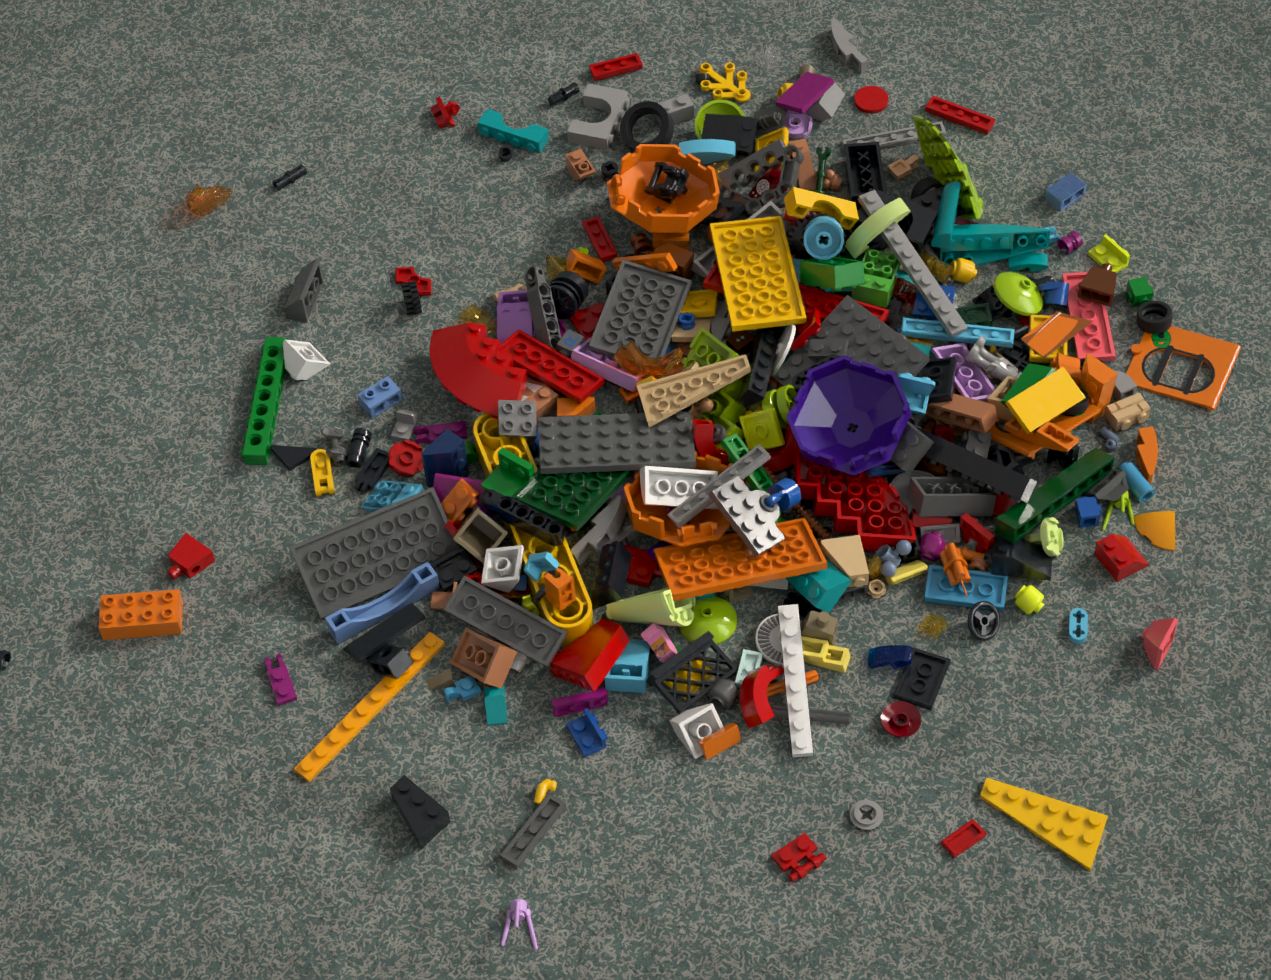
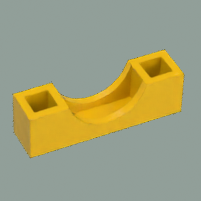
[784,187,859,230]

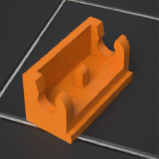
[544,568,576,611]

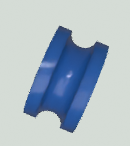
[678,313,695,330]

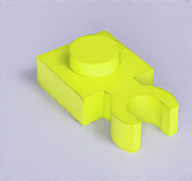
[522,595,539,616]

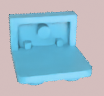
[897,372,935,416]

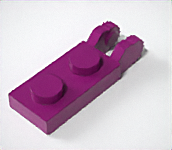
[414,421,468,444]
[264,653,297,706]
[551,687,608,717]

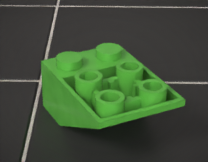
[852,249,901,308]

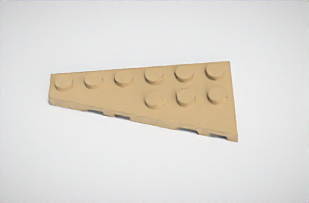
[637,354,751,428]

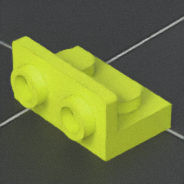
[1088,234,1130,273]

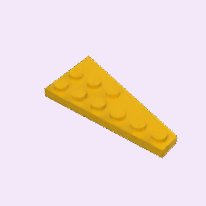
[980,778,1108,871]

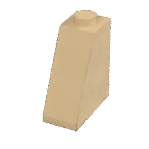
[820,535,869,587]

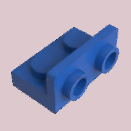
[566,708,608,758]

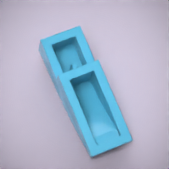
[679,139,736,165]

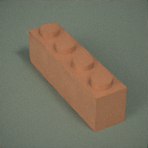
[924,393,998,433]

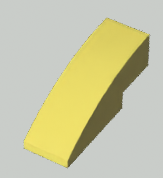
[801,636,850,673]

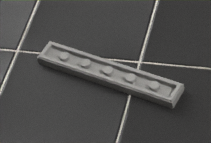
[841,121,947,149]
[667,445,771,528]

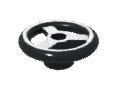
[967,601,1000,641]

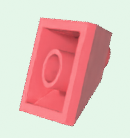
[1142,618,1178,670]

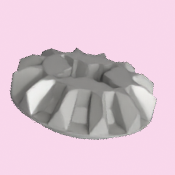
[850,800,883,831]

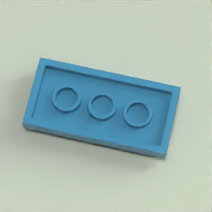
[924,565,1008,612]

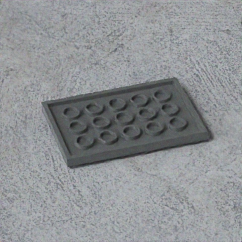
[588,260,692,371]

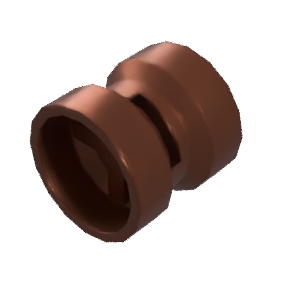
[630,232,652,256]

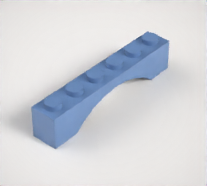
[325,562,440,644]

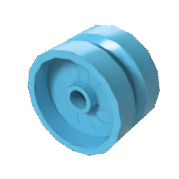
[804,216,844,260]

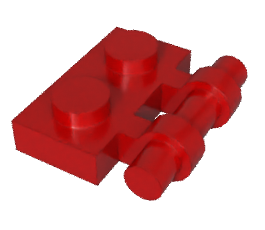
[771,832,827,882]

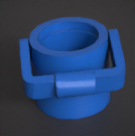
[1038,281,1070,306]

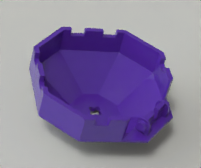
[786,355,911,476]

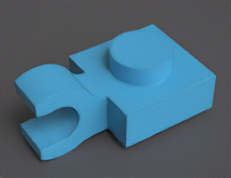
[444,675,481,702]

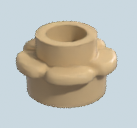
[867,579,886,598]

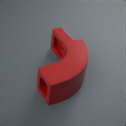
[740,665,784,728]

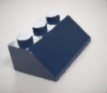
[421,429,469,488]

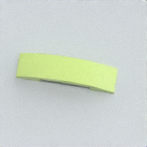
[845,198,911,259]

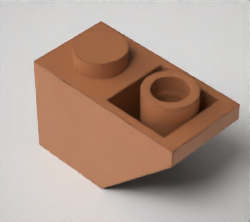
[565,149,596,180]

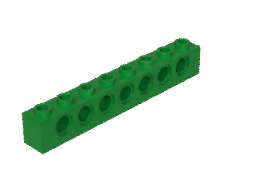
[240,337,288,465]

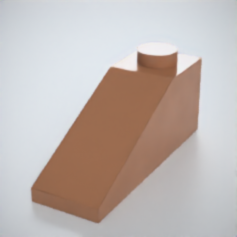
[789,139,816,191]

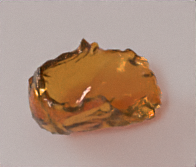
[185,184,232,216]

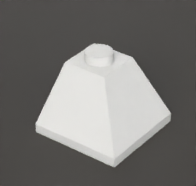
[283,340,330,380]
[669,703,723,759]

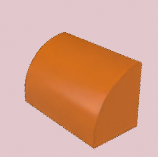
[566,248,607,284]

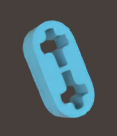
[1069,608,1088,644]

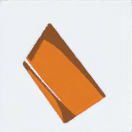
[1021,312,1092,358]

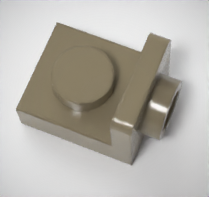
[723,585,753,602]

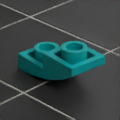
[1009,252,1048,273]

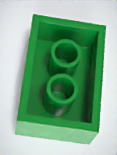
[800,257,864,291]

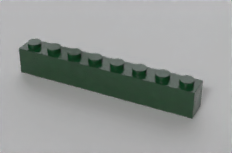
[995,448,1114,544]

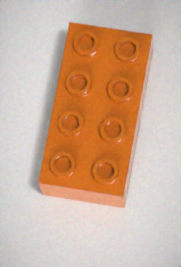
[99,589,183,640]

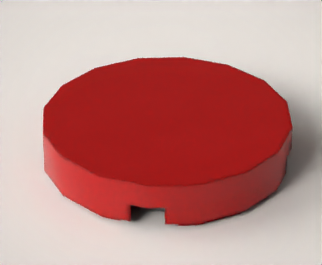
[854,85,889,114]
[387,440,423,477]

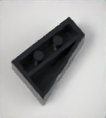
[390,775,450,850]

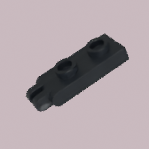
[354,448,389,493]

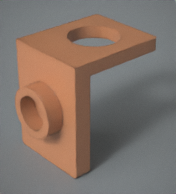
[430,582,458,611]

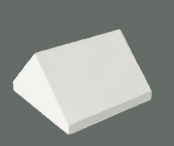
[481,545,524,593]

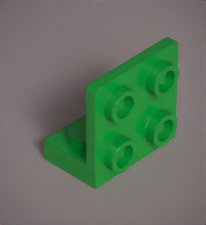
[481,447,535,497]

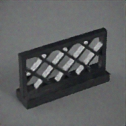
[646,631,738,715]

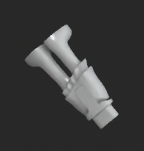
[964,335,1021,381]

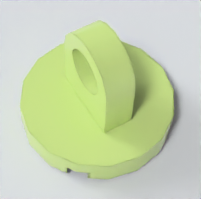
[1026,517,1064,557]

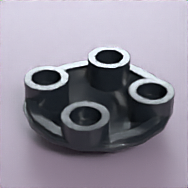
[783,592,822,621]

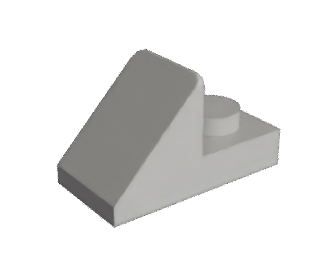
[391,409,421,441]

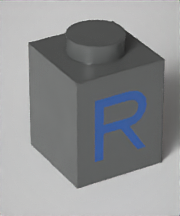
[557,329,584,358]

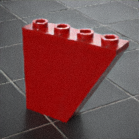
[550,619,630,692]

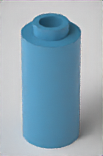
[1118,462,1155,503]

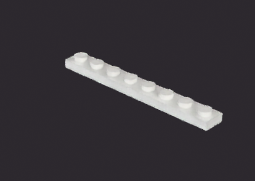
[778,604,813,757]

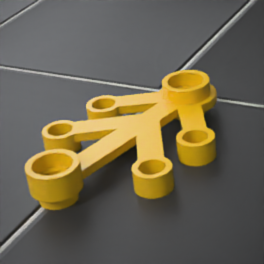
[699,62,751,103]

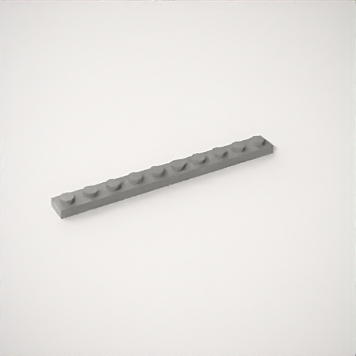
[858,190,968,338]

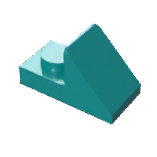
[484,686,508,726]

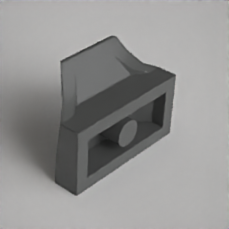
[1086,469,1129,501]

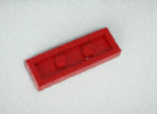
[589,53,643,81]
[582,216,618,262]

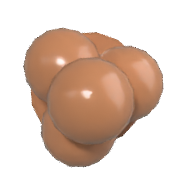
[814,169,843,191]

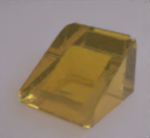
[918,614,948,639]

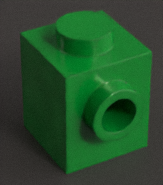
[1126,277,1154,307]

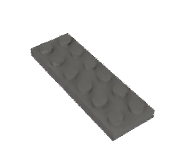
[444,576,568,668]

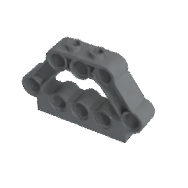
[718,139,804,216]

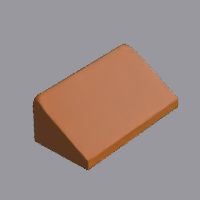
[698,723,741,760]

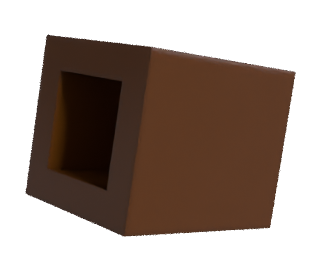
[726,330,754,356]

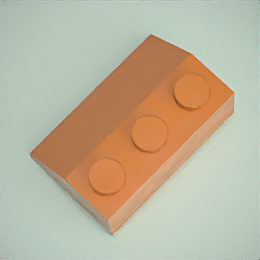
[1078,353,1118,423]

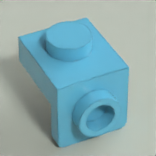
[524,551,559,581]

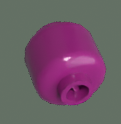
[919,531,946,561]

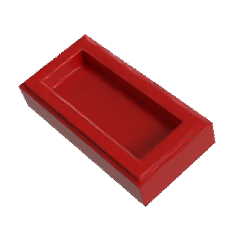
[941,819,987,858]

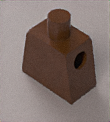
[1078,263,1117,307]

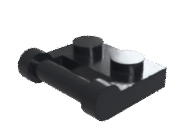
[428,544,478,592]

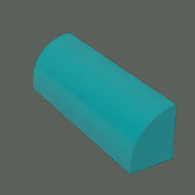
[931,182,961,249]

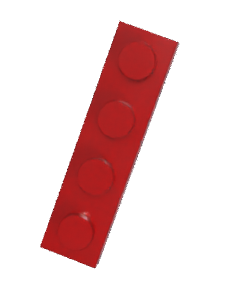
[925,96,996,135]

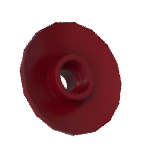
[881,701,922,738]

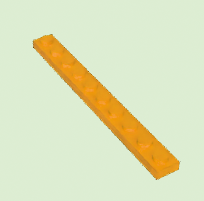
[294,632,445,783]

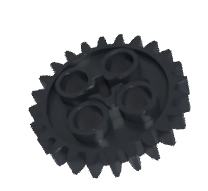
[787,211,847,260]

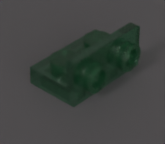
[955,303,992,327]

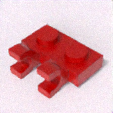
[960,513,995,553]

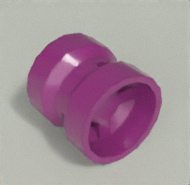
[1057,231,1083,255]

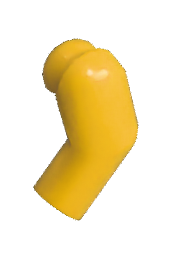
[533,779,557,804]

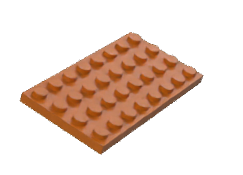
[654,518,828,601]

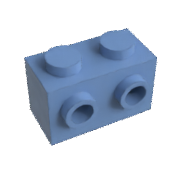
[358,376,402,418]

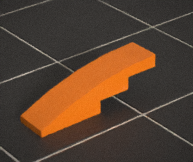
[1004,416,1079,452]

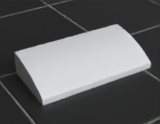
[640,466,719,510]

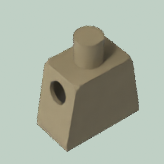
[800,611,838,646]

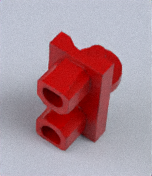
[430,96,460,128]

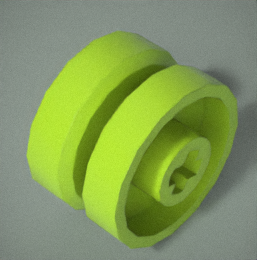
[762,384,798,431]

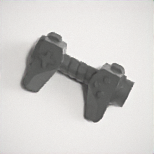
[321,426,348,467]

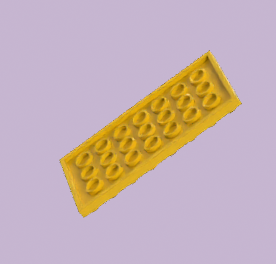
[710,216,806,332]

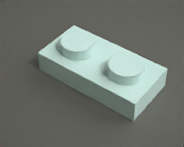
[735,649,763,688]

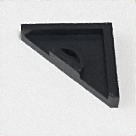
[270,445,317,471]

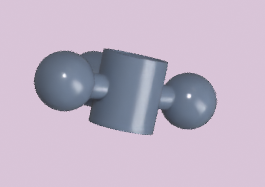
[875,540,912,577]

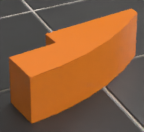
[1135,426,1158,485]

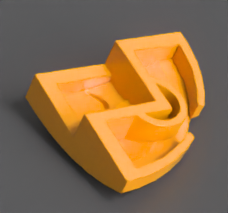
[1134,511,1175,551]

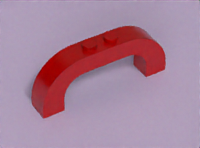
[692,419,795,472]

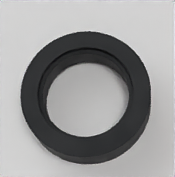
[620,101,674,152]

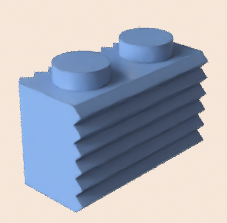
[1045,172,1087,212]

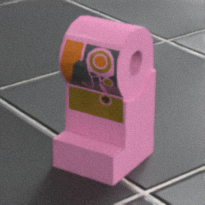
[640,623,678,663]

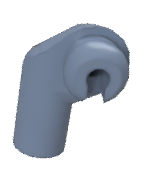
[1099,427,1118,451]

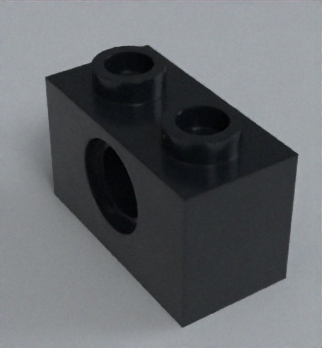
[366,644,413,679]

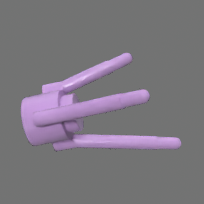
[500,899,538,950]

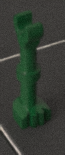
[810,147,831,195]

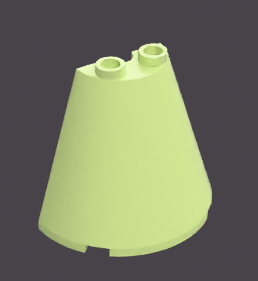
[606,588,696,627]

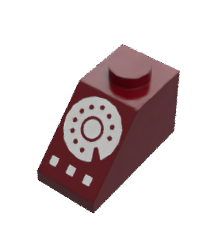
[749,168,788,205]

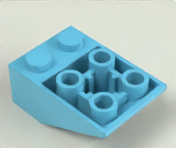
[361,480,425,513]
[605,639,651,693]

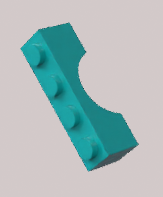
[477,109,549,153]

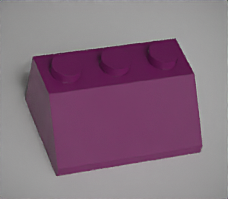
[433,473,492,518]

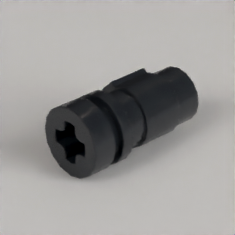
[346,428,372,468]

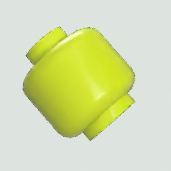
[1014,585,1044,614]

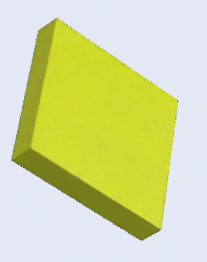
[739,408,785,450]

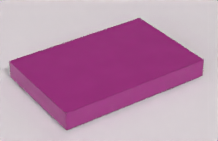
[775,72,834,114]

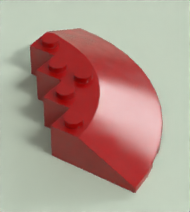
[429,322,527,419]
[793,440,916,551]

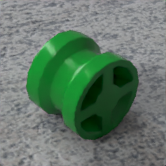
[464,442,478,464]

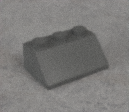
[283,259,324,322]

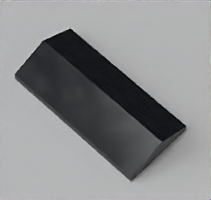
[343,603,426,661]

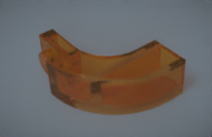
[614,341,683,379]

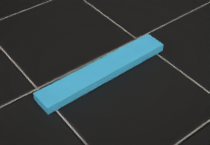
[901,318,1015,348]

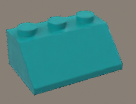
[785,555,852,613]

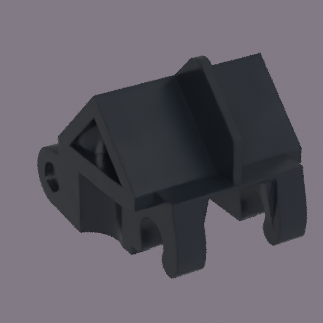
[644,162,689,204]

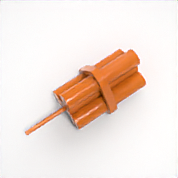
[940,543,971,598]

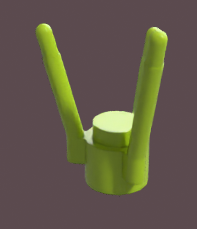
[1101,490,1135,531]

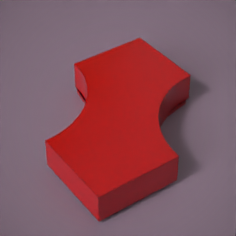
[395,267,432,296]

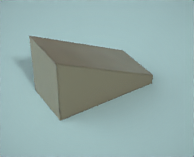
[427,669,454,690]

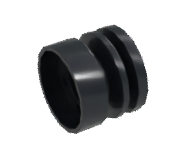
[549,271,589,320]

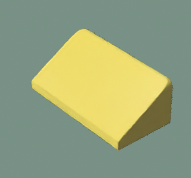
[884,560,928,586]

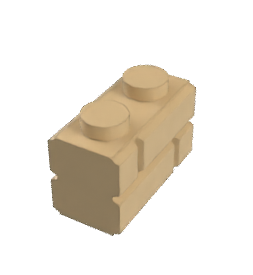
[1104,393,1150,431]

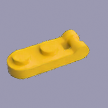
[310,449,335,497]

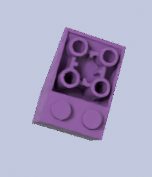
[497,290,535,344]

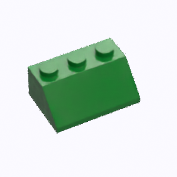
[1001,363,1056,410]

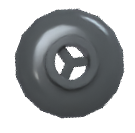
[708,679,739,709]

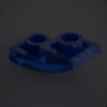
[868,645,912,669]

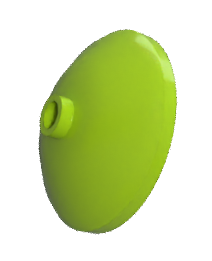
[695,99,745,139]
[993,272,1043,316]
[678,596,737,645]

